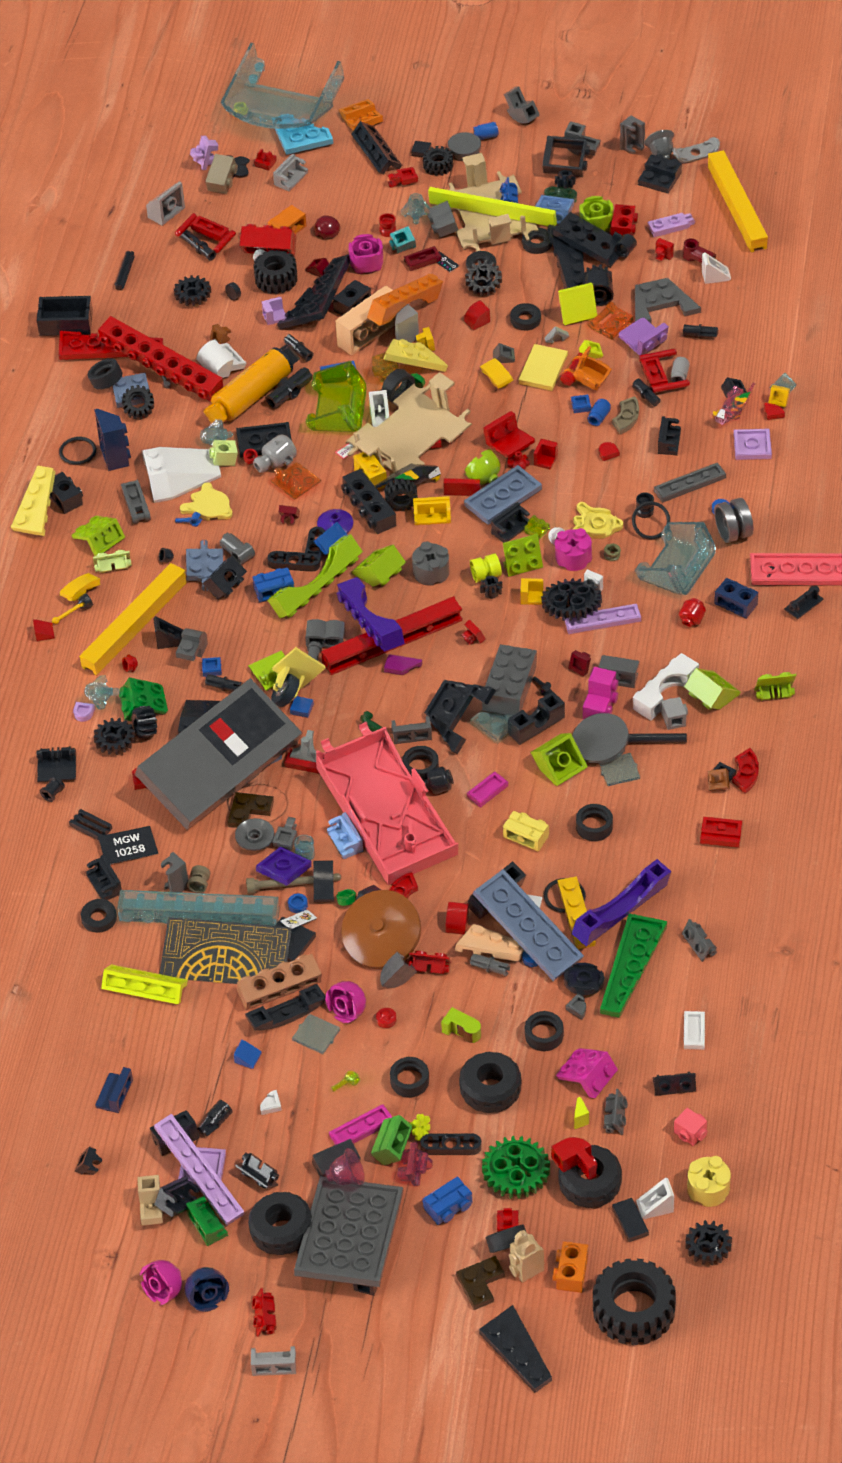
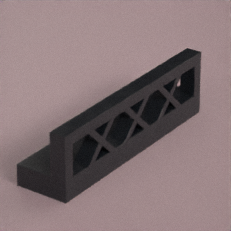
[351,121,402,175]

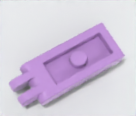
[648,213,695,237]

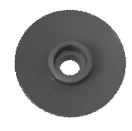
[235,818,274,851]

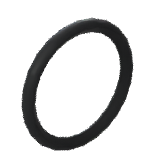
[59,436,97,465]
[632,501,670,540]
[544,878,586,913]

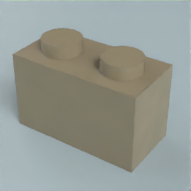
[205,154,238,194]

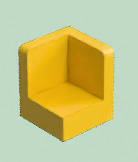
[521,578,544,605]

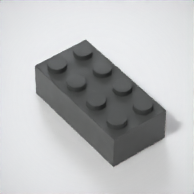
[482,644,537,716]

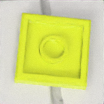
[558,283,598,325]

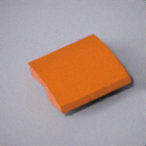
[339,99,383,131]

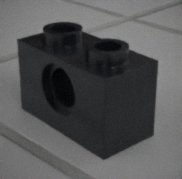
[333,280,371,316]
[50,471,83,514]
[202,555,247,600]

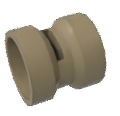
[187,865,211,893]

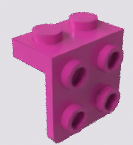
[556,1048,618,1098]

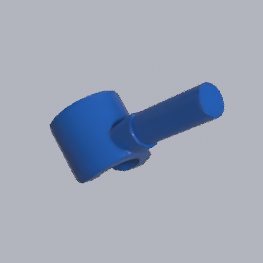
[175,512,202,527]

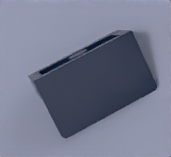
[95,1067,133,1114]

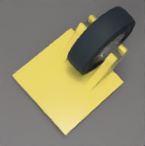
[271,647,325,707]

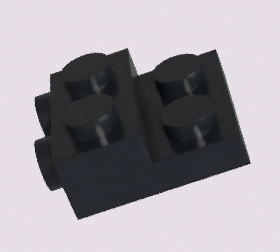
[638,154,682,194]

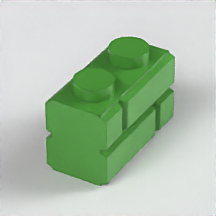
[371,1115,413,1165]

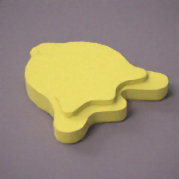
[180,482,233,521]
[573,502,623,539]

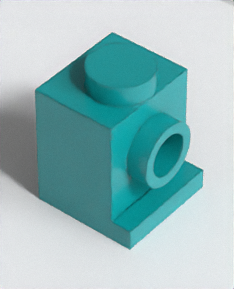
[389,226,416,254]

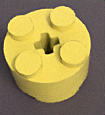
[687,1156,731,1207]

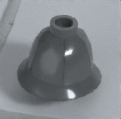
[644,130,674,159]

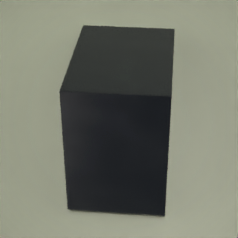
[153,616,183,649]

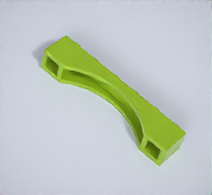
[267,534,363,618]

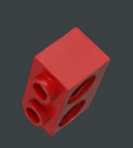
[611,204,638,236]

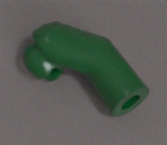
[360,711,383,732]

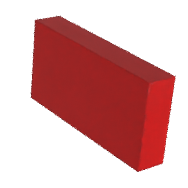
[443,478,480,496]

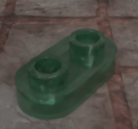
[544,186,577,203]

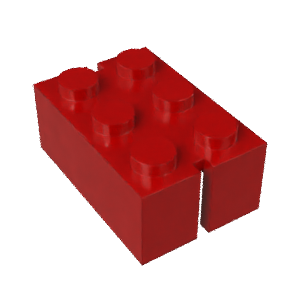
[240,224,297,257]

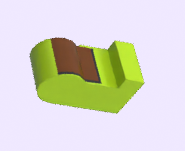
[441,1007,481,1043]

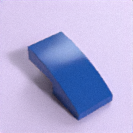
[314,522,347,555]

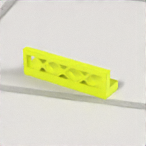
[101,964,188,1004]

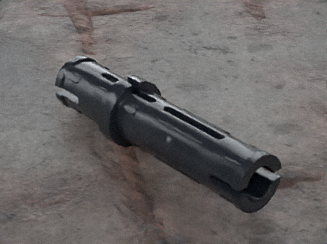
[179,229,216,261]

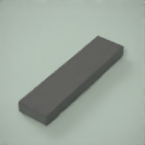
[654,462,726,503]

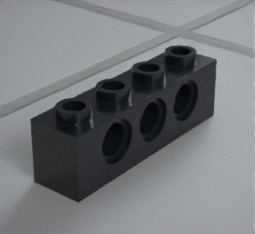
[341,469,396,534]

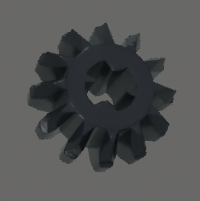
[131,705,158,738]

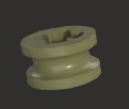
[604,544,621,561]

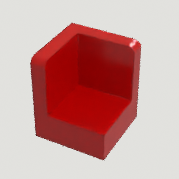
[534,438,558,470]

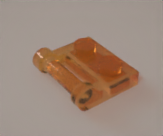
[587,302,633,340]

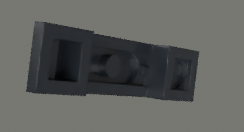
[245,984,326,1030]

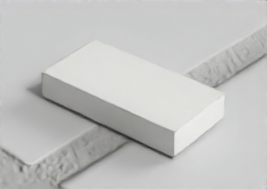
[684,1011,705,1050]

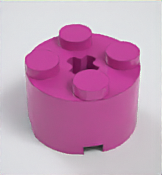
[349,234,384,274]
[555,528,592,571]

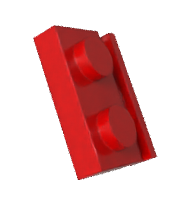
[700,816,742,848]

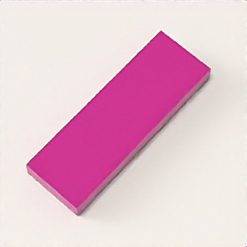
[329,1104,392,1145]

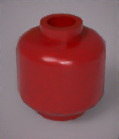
[679,598,706,627]

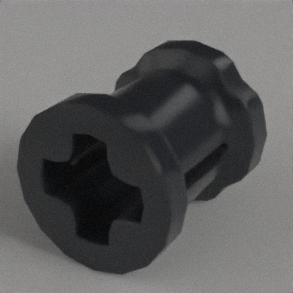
[40,776,65,802]

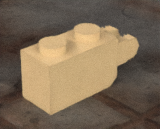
[509,1230,544,1283]

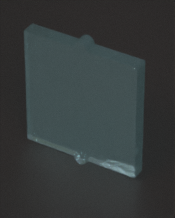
[599,753,640,786]
[292,1014,340,1054]

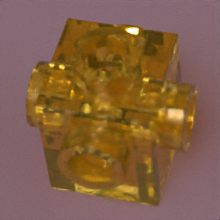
[372,352,399,383]

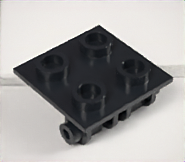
[36,746,76,782]

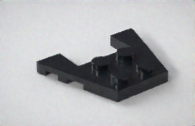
[424,680,496,754]

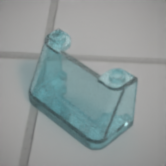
[635,522,716,595]

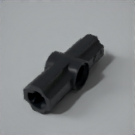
[265,367,313,409]

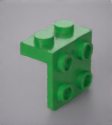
[119,677,168,721]

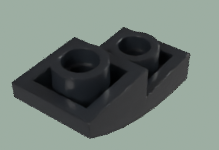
[313,860,334,902]

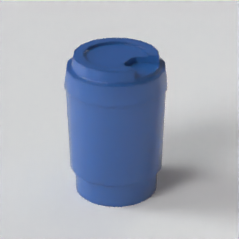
[473,122,499,140]
[587,399,611,426]

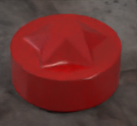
[376,1007,397,1028]

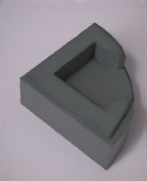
[566,994,586,1020]

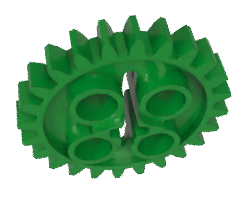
[482,1136,550,1199]

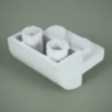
[196,340,246,378]

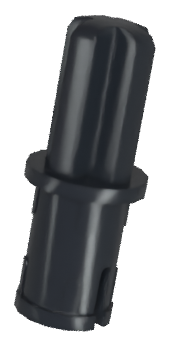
[683,324,718,338]
[284,334,314,361]
[632,378,661,406]
[205,674,243,692]

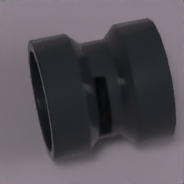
[636,492,654,518]

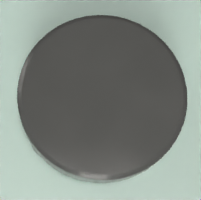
[448,132,481,161]

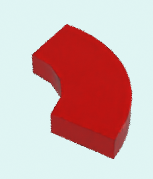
[732,748,759,794]
[389,872,418,898]

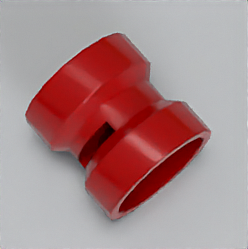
[379,213,396,237]

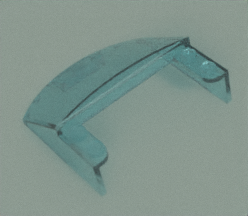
[220,43,344,129]

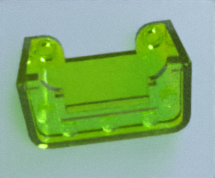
[306,361,367,432]

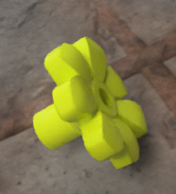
[410,1114,430,1141]

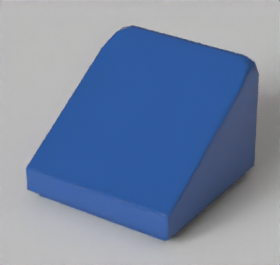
[234,1040,262,1069]

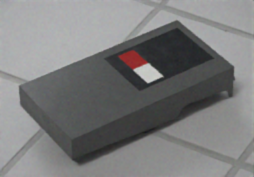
[135,678,302,830]

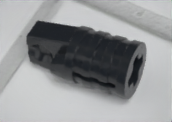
[197,1100,233,1136]

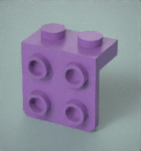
[619,318,669,355]

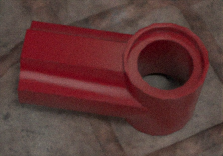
[683,238,716,263]

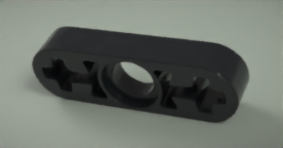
[421,1133,482,1155]

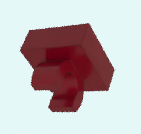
[278,505,300,525]
[568,650,591,676]

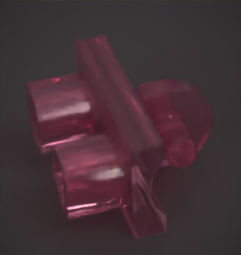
[397,1142,433,1186]

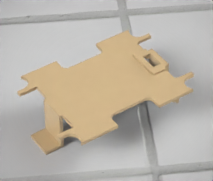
[449,153,538,251]
[346,372,472,478]

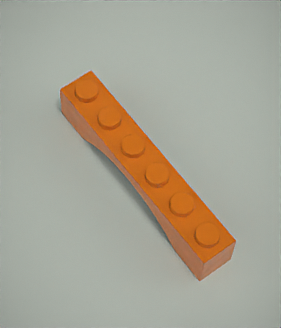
[367,274,444,326]

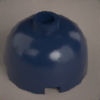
[185,1267,229,1312]

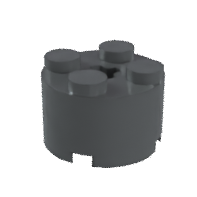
[412,542,450,586]

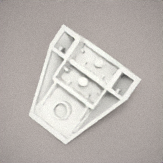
[141,447,221,503]

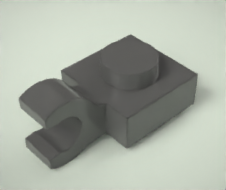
[272,817,298,850]

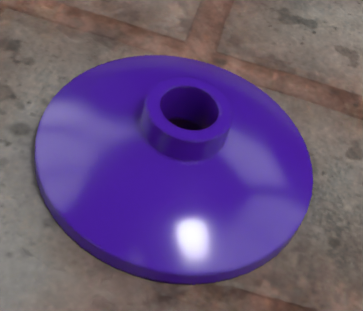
[317,509,353,533]

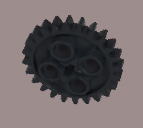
[541,578,602,621]

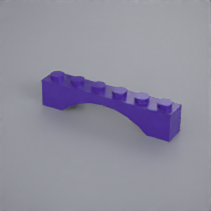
[337,577,405,652]
[572,859,672,946]

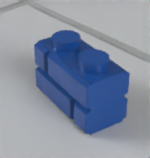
[252,568,294,603]
[423,1177,473,1225]

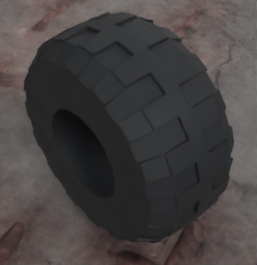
[459,1051,522,1113]
[558,1145,622,1208]
[248,1192,313,1255]

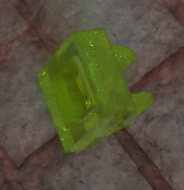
[524,515,550,540]

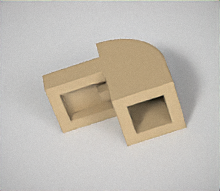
[138,1175,163,1225]

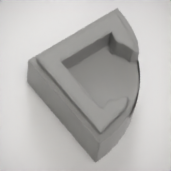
[544,326,569,343]

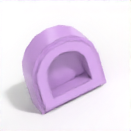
[73,702,95,722]

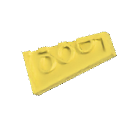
[11,466,56,536]

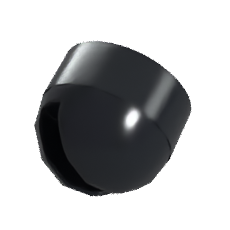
[158,548,174,563]

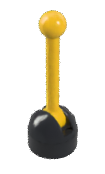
[52,593,93,624]

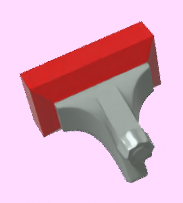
[284,730,320,774]

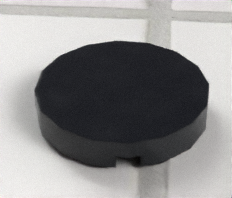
[564,963,604,995]

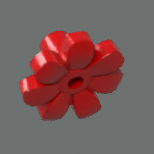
[507,451,530,470]

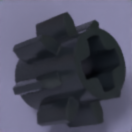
[555,170,576,191]
[480,576,503,599]

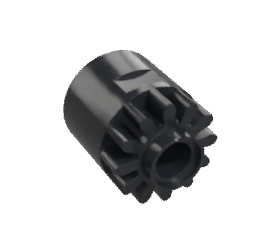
[583,264,614,306]

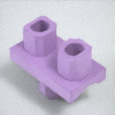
[190,136,219,170]

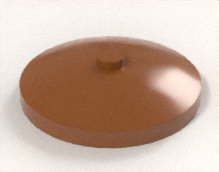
[341,890,421,969]

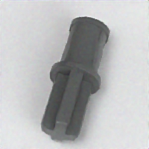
[470,954,510,976]

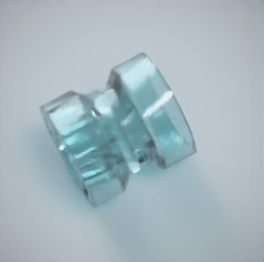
[294,835,315,861]

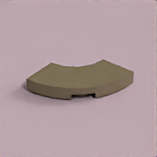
[612,396,639,435]

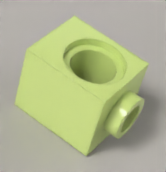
[209,440,238,466]

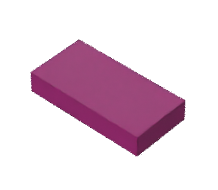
[467,771,508,808]

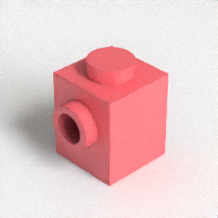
[674,1108,708,1146]

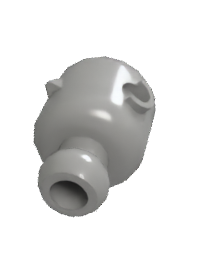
[253,434,297,473]

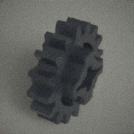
[465,260,502,296]
[174,275,211,306]
[93,718,136,755]
[685,1220,732,1266]

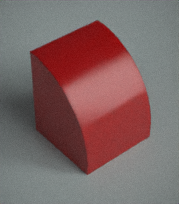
[464,300,490,331]
[445,902,469,935]

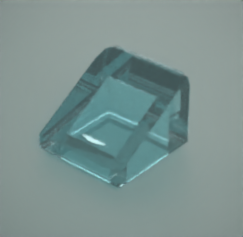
[770,373,797,393]

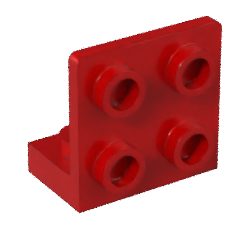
[483,411,535,458]

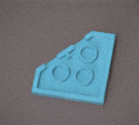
[272,115,334,155]

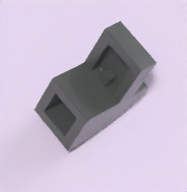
[504,86,540,123]
[564,121,601,156]
[176,628,208,661]

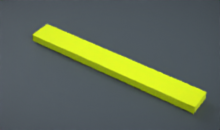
[428,187,557,226]

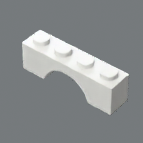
[633,653,699,721]

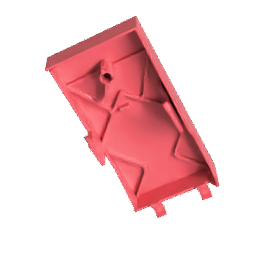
[316,722,458,885]

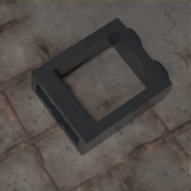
[542,135,590,177]

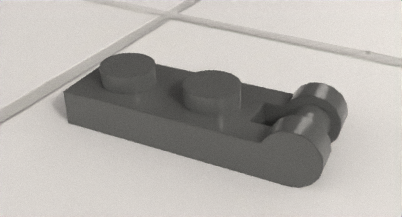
[121,480,151,524]

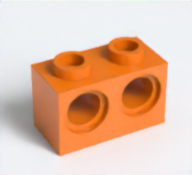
[553,1241,588,1293]

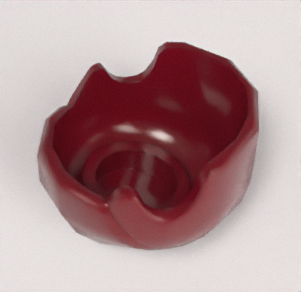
[313,215,340,240]

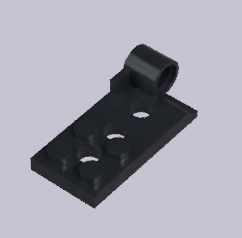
[553,212,637,268]

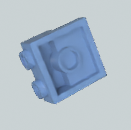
[535,195,574,224]

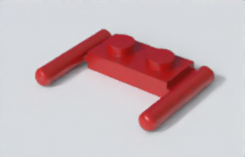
[175,213,236,253]
[639,349,690,393]

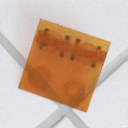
[271,462,321,500]

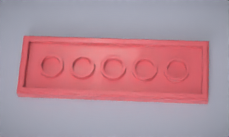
[750,553,842,585]

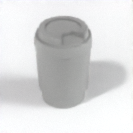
[671,357,690,382]

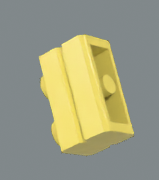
[503,811,549,851]

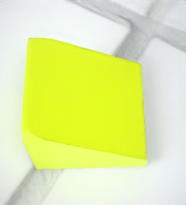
[579,340,603,359]
[574,1097,589,1129]

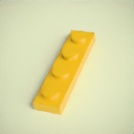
[557,876,596,949]

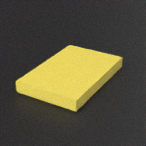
[519,344,568,391]

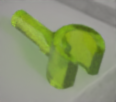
[331,1070,360,1092]

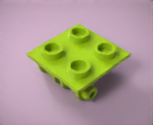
[503,534,543,577]
[248,651,285,691]
[754,672,796,701]

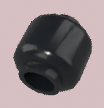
[424,766,454,794]

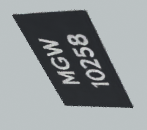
[98,826,158,864]

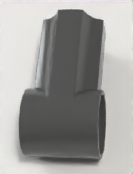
[220,532,255,565]

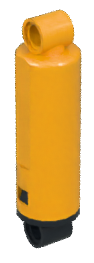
[203,344,300,426]

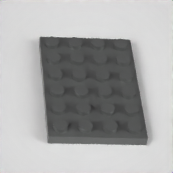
[294,1176,403,1287]

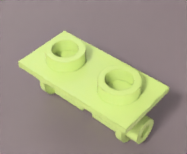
[93,550,132,573]

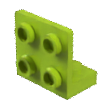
[71,515,125,556]

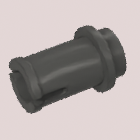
[307,642,322,661]

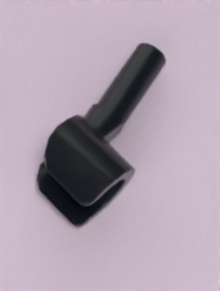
[532,676,552,696]

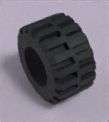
[254,250,298,294]

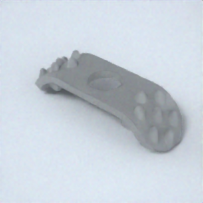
[672,137,720,163]

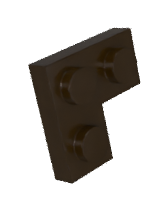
[228,792,274,828]
[456,1256,505,1310]

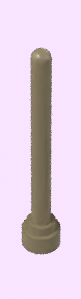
[246,873,341,894]

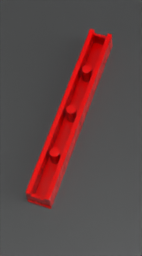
[321,596,463,675]

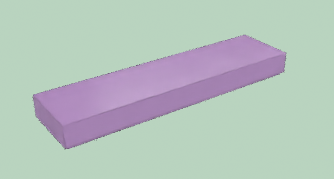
[564,604,641,634]

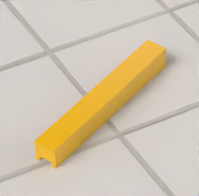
[708,150,768,252]
[79,563,186,676]

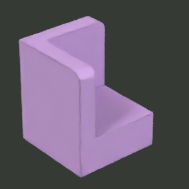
[262,297,286,325]

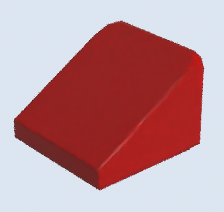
[33,619,55,641]

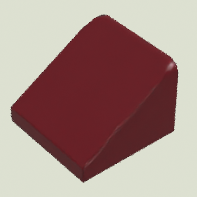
[305,258,329,277]

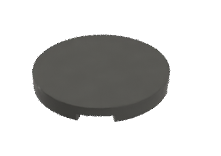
[572,713,630,765]

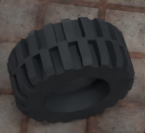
[593,1258,676,1345]

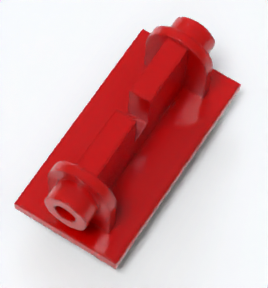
[409,951,451,975]
[252,1288,277,1337]

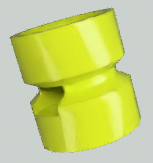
[470,553,502,583]

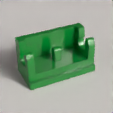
[186,1197,228,1246]

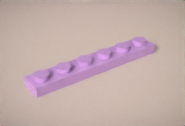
[154,1114,244,1226]

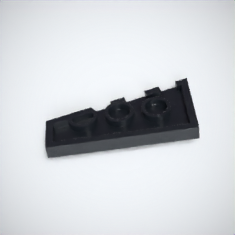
[479,1305,552,1393]

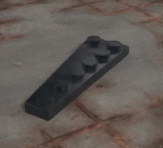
[547,225,584,289]

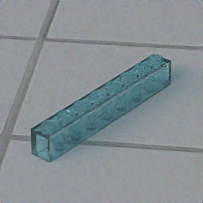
[117,890,280,926]

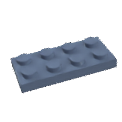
[464,465,542,525]

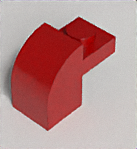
[551,1137,597,1180]

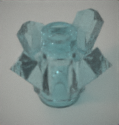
[401,193,430,224]
[200,419,233,446]
[84,675,120,709]

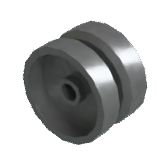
[714,498,754,543]

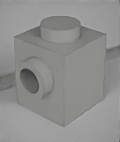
[661,697,688,730]

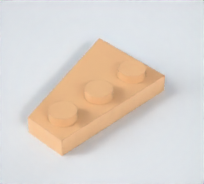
[455,924,524,961]

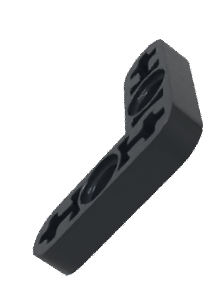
[267,527,325,572]

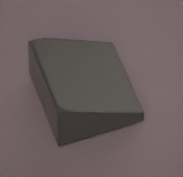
[493,343,515,363]

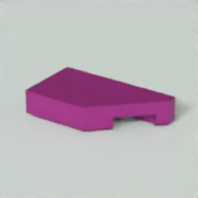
[384,654,422,675]

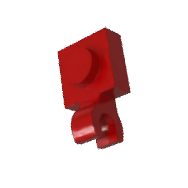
[387,167,418,188]

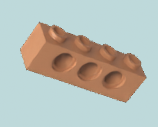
[237,954,322,1011]

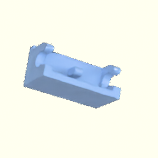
[327,812,363,859]

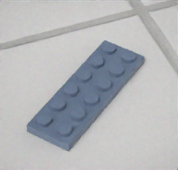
[473,869,584,981]

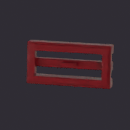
[404,246,442,271]

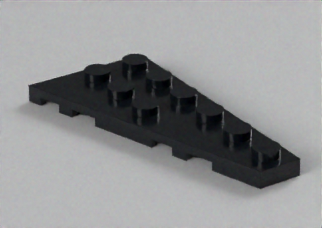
[277,255,350,330]

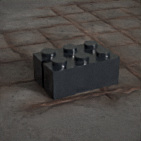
[37,296,93,336]

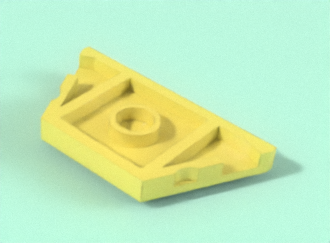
[384,339,448,372]

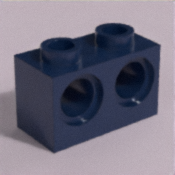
[714,578,759,619]

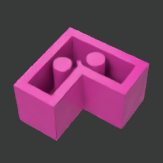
[583,667,619,719]

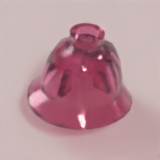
[325,1148,365,1186]

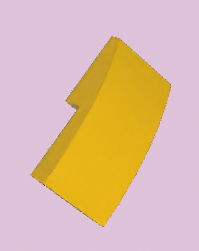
[480,358,514,389]
[60,573,100,601]

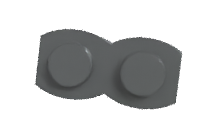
[427,201,458,237]
[306,619,345,648]

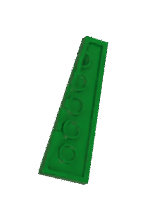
[600,913,667,1018]

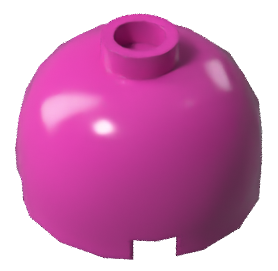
[326,981,366,1023]
[140,1260,182,1305]

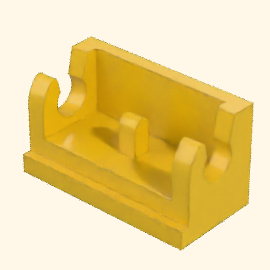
[413,496,451,525]

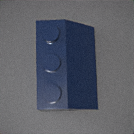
[94,408,131,471]

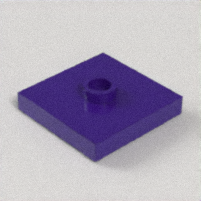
[256,847,311,886]

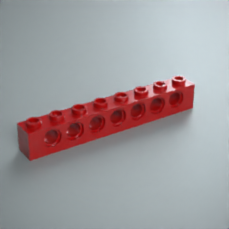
[98,316,224,402]

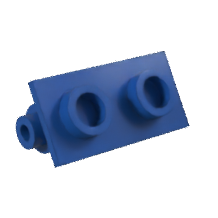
[500,177,518,203]

